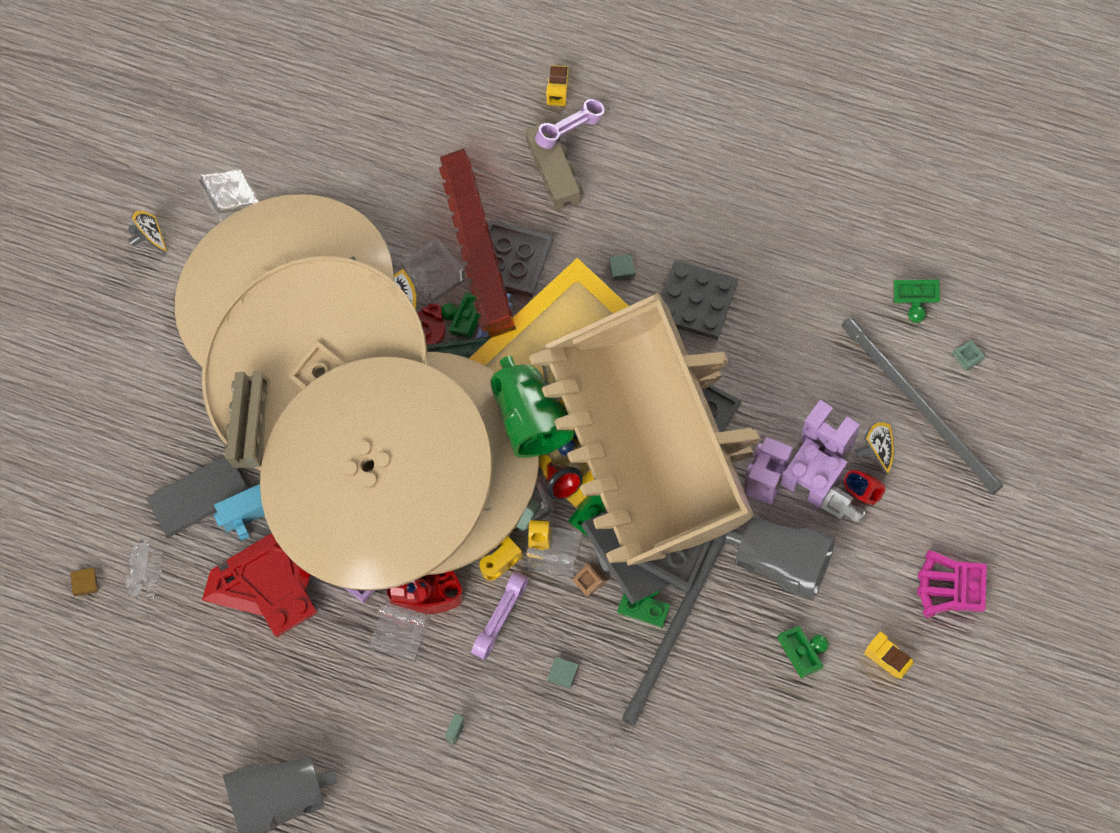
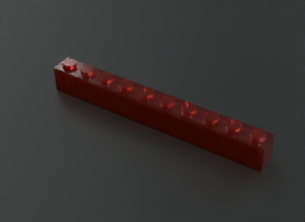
[439,149,516,338]

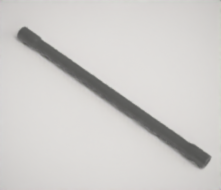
[842,317,1003,494]
[622,533,727,726]

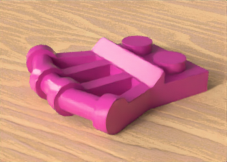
[917,550,987,618]

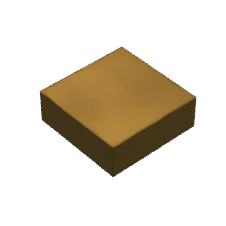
[70,568,98,597]

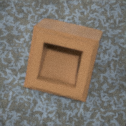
[572,563,608,597]

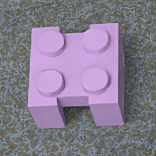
[801,400,860,459]
[744,437,793,505]
[781,438,847,509]

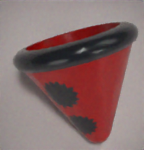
[546,462,583,500]

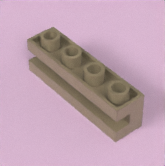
[525,121,583,211]
[224,371,270,468]

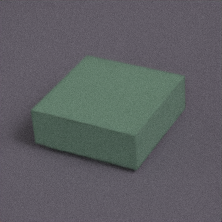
[609,254,635,280]
[952,340,985,371]
[516,500,541,531]
[548,657,579,689]
[445,713,465,745]

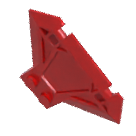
[202,533,318,638]

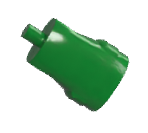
[490,356,575,458]

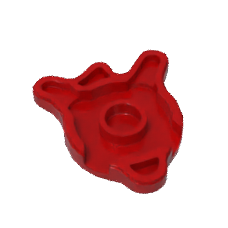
[417,303,446,352]

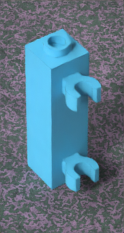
[213,484,265,541]

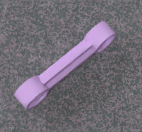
[535,99,605,149]
[471,571,529,660]

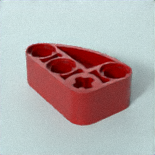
[387,570,464,614]

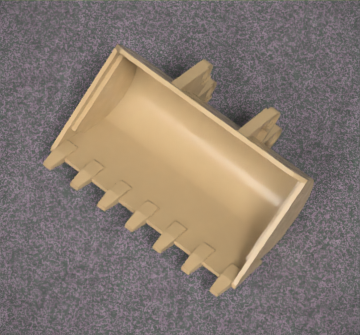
[529,293,761,566]

